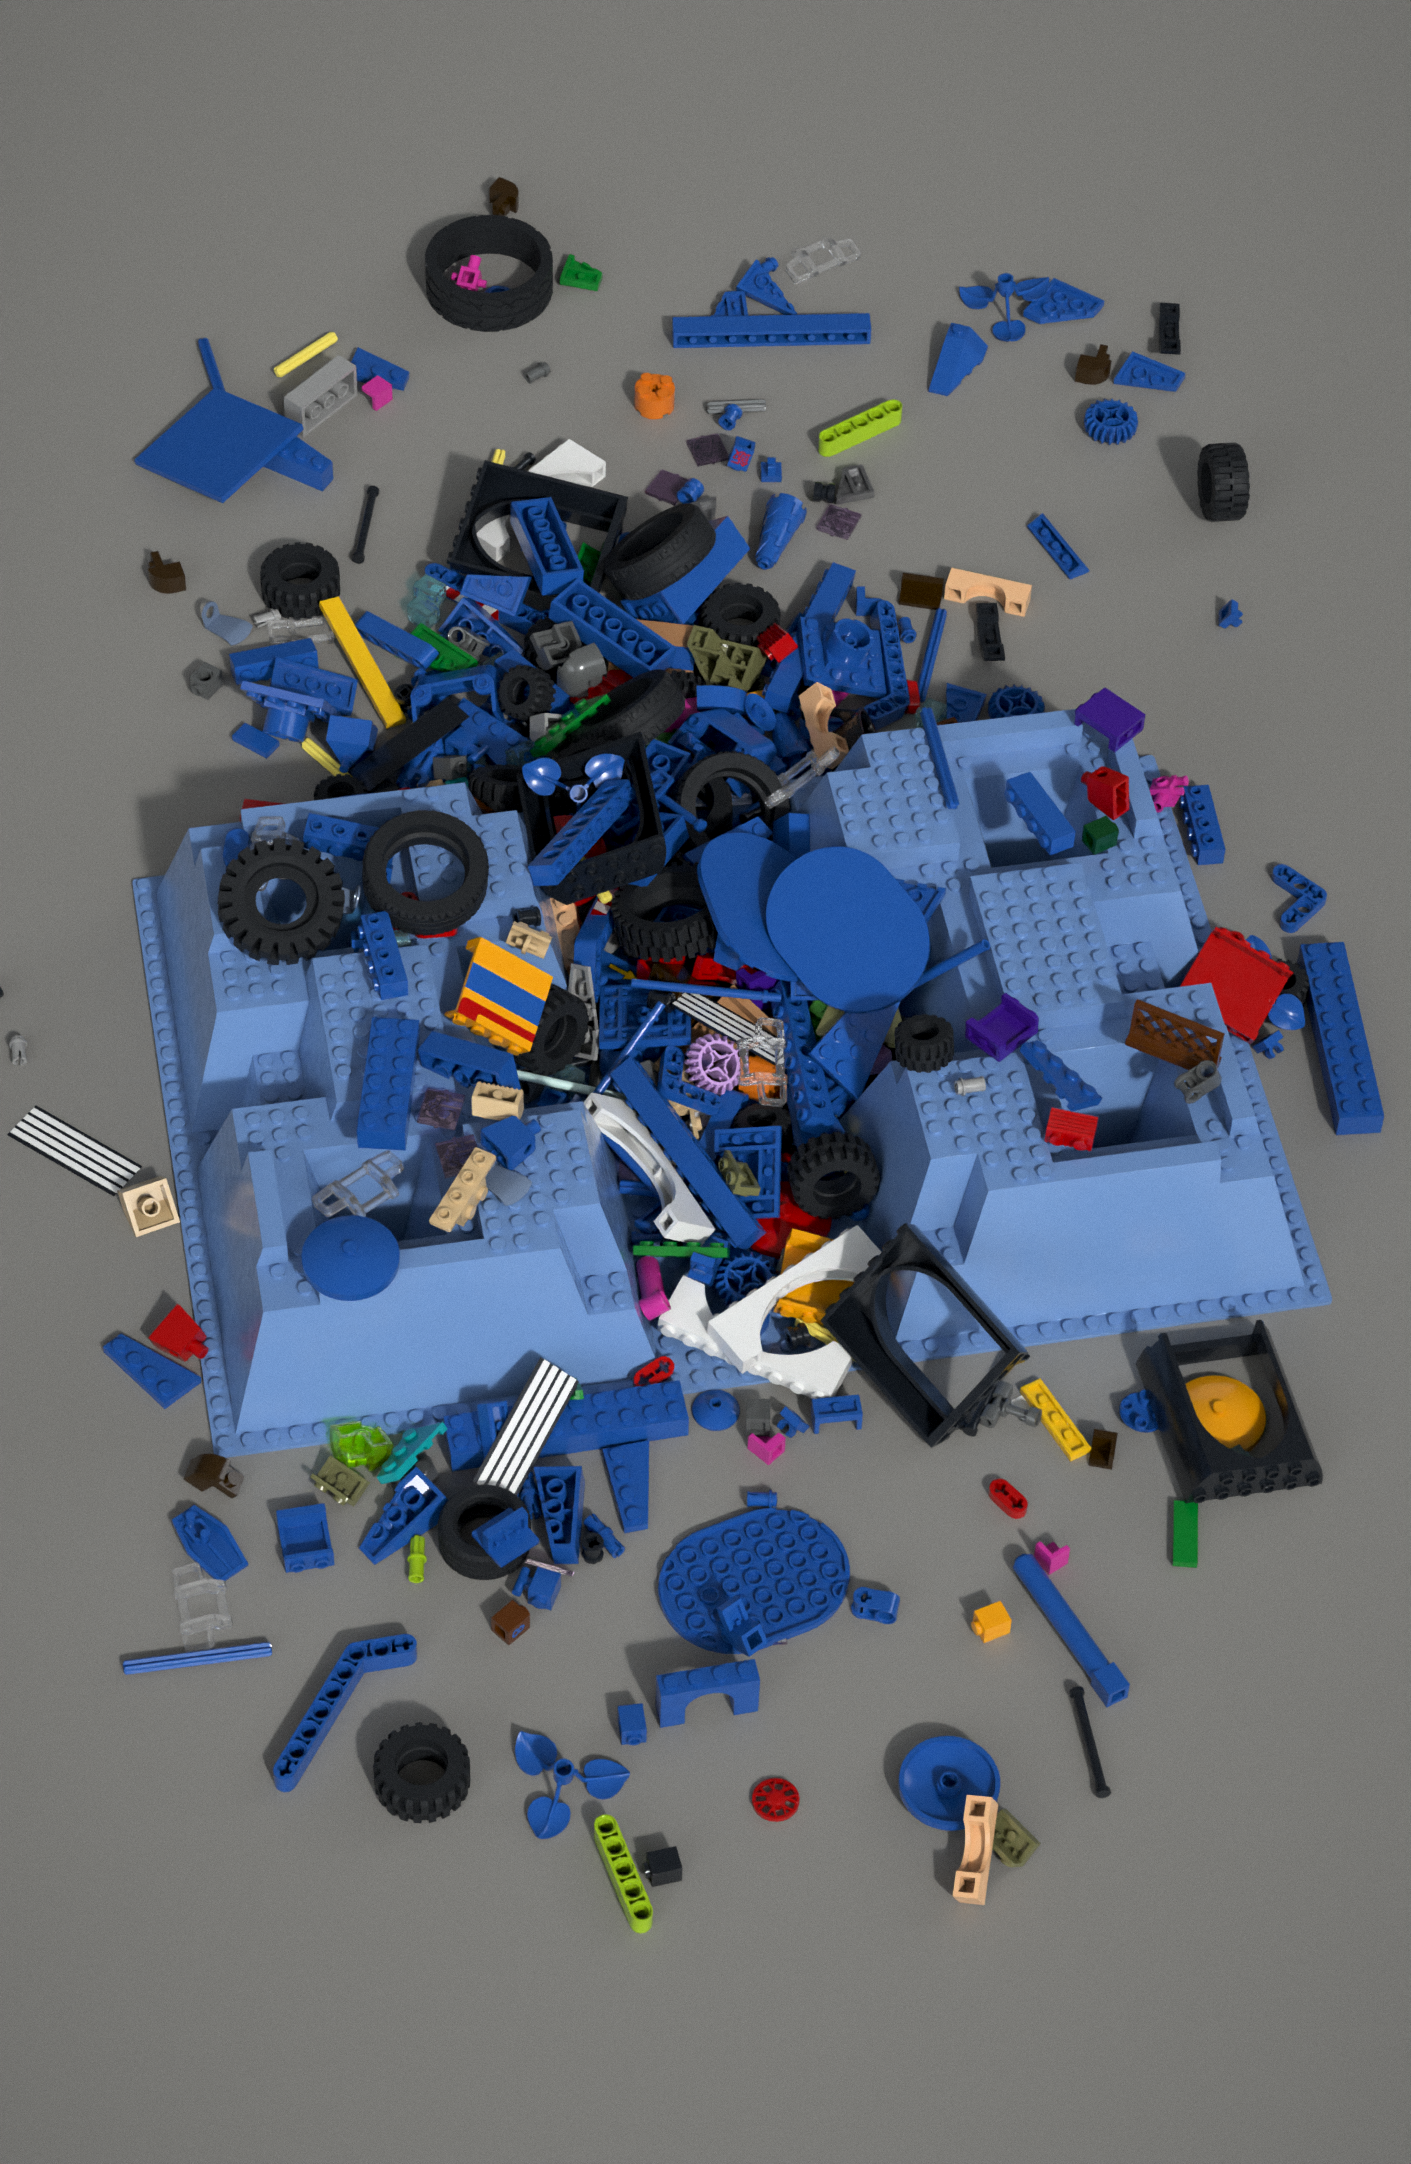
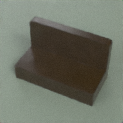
[898,573,944,610]

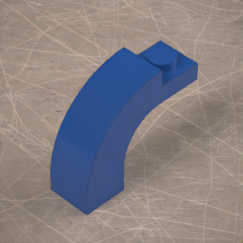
[696,685,748,716]
[687,1235,729,1287]

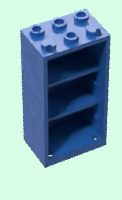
[620,516,750,624]

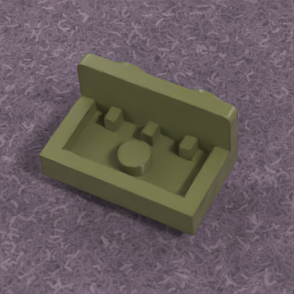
[718,1150,761,1197]
[310,1455,370,1507]
[992,1809,1041,1868]

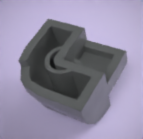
[530,621,582,670]
[557,643,607,698]

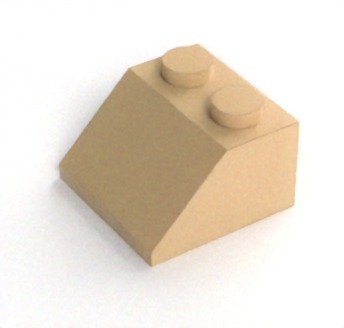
[117,1176,180,1237]

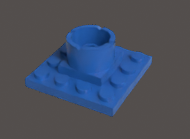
[798,616,887,699]
[240,680,343,743]
[599,984,691,1059]

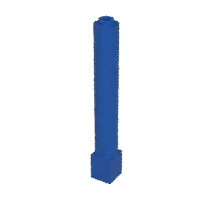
[1013,1554,1130,1708]

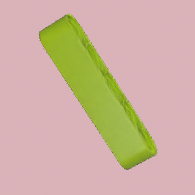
[818,399,902,457]
[594,1814,653,1933]

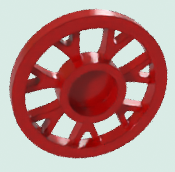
[752,1778,800,1822]

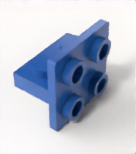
[472,1507,539,1567]

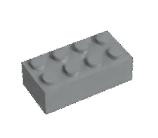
[284,355,358,438]

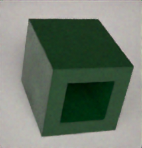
[1081,816,1119,855]

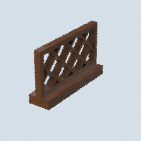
[1125,999,1225,1077]

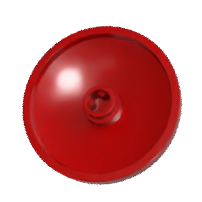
[750,1181,832,1260]

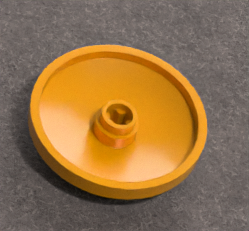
[1185,1375,1266,1455]

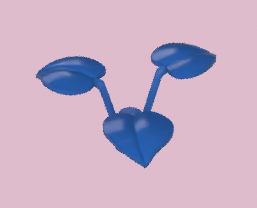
[959,273,1049,342]
[522,754,625,816]
[1246,935,1305,1030]
[515,1731,630,1839]

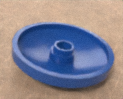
[301,1215,400,1301]
[898,1736,1000,1831]

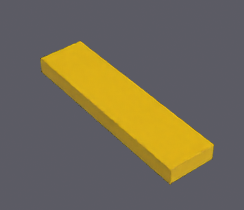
[1020,1378,1091,1462]

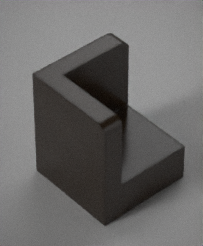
[1088,1429,1118,1470]

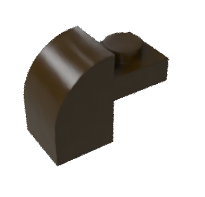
[489,177,519,216]
[1075,344,1112,385]
[147,551,186,594]
[183,1454,244,1498]

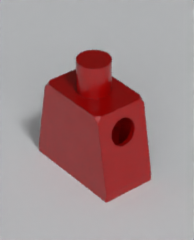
[1081,766,1129,820]
[148,1303,209,1362]

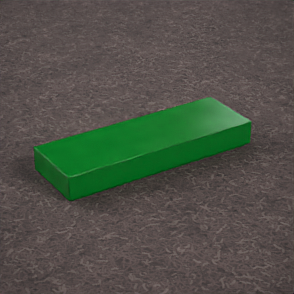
[1172,1500,1198,1568]

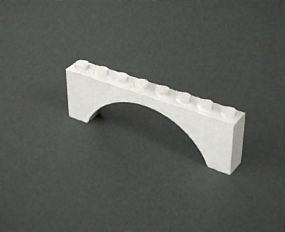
[459,439,606,562]
[583,1092,715,1246]
[707,1225,881,1374]
[657,1275,853,1399]

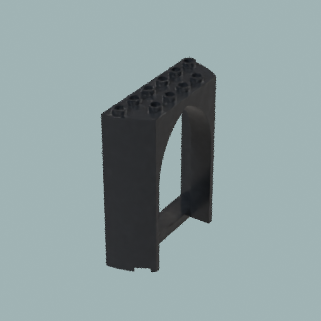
[447,460,628,598]
[516,731,666,905]
[820,1223,1030,1448]
[1136,1320,1323,1503]

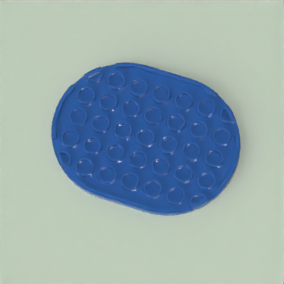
[697,833,801,982]
[766,847,931,1014]
[658,1508,850,1654]

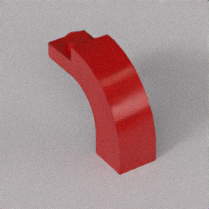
[691,952,760,985]

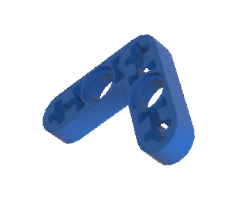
[1272,864,1327,933]
[657,1045,723,1115]

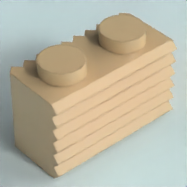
[471,1081,524,1121]

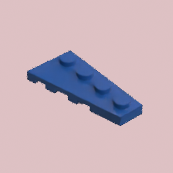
[103,1334,201,1409]

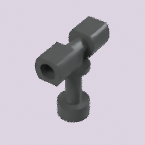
[980,1381,1042,1428]

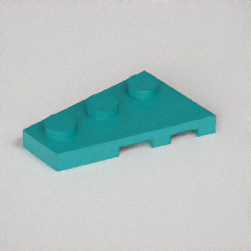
[377,1422,447,1484]

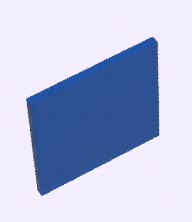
[134,387,304,503]

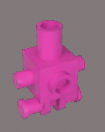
[451,255,487,292]
[1149,775,1189,813]

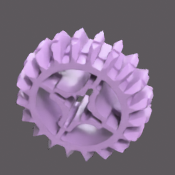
[684,1034,745,1095]

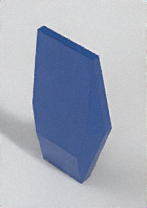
[172,1505,248,1585]

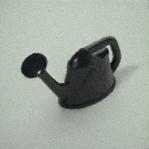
[800,707,877,772]

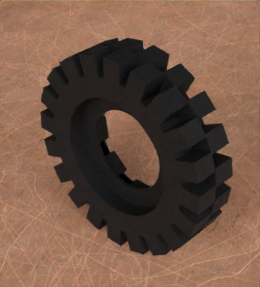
[217,838,345,965]

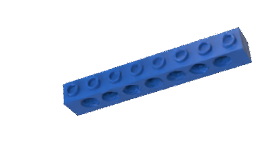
[528,779,635,886]
[770,980,835,1135]

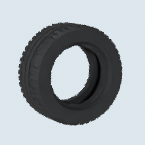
[438,1485,531,1580]

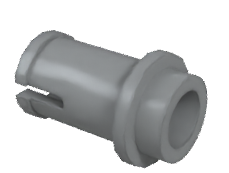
[253,608,281,629]
[9,1035,27,1066]
[954,1076,986,1096]

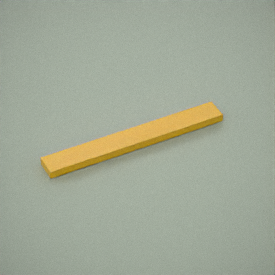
[319,596,406,729]

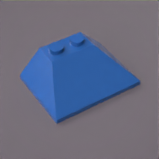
[713,1126,782,1221]

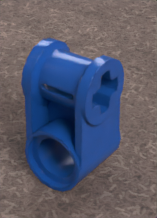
[851,1587,900,1624]

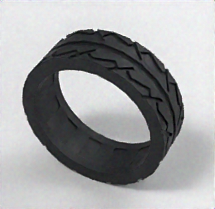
[425,215,553,332]

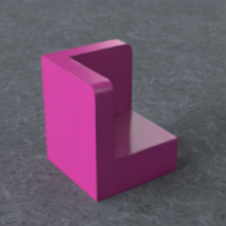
[362,375,393,411]
[747,1432,786,1465]
[1034,1541,1070,1575]

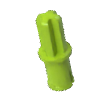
[407,1535,427,1583]

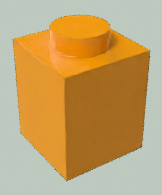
[971,1601,1012,1643]

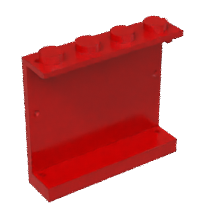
[1180,927,1294,1044]

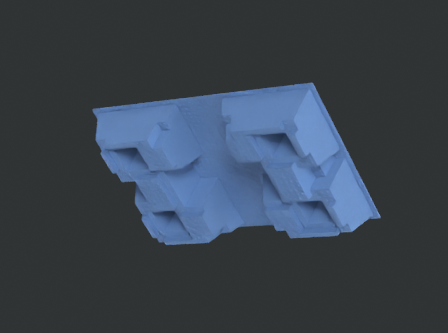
[132,709,1332,1458]

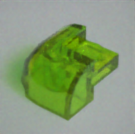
[330,1421,393,1471]

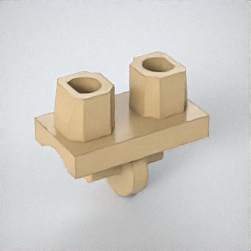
[505,921,552,959]

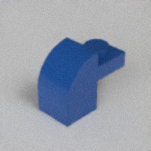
[716,1595,768,1657]

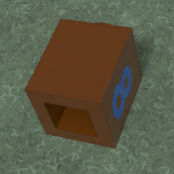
[491,1600,530,1645]

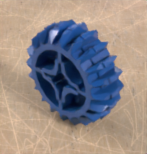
[1084,398,1138,445]
[988,684,1045,719]
[715,1252,778,1306]

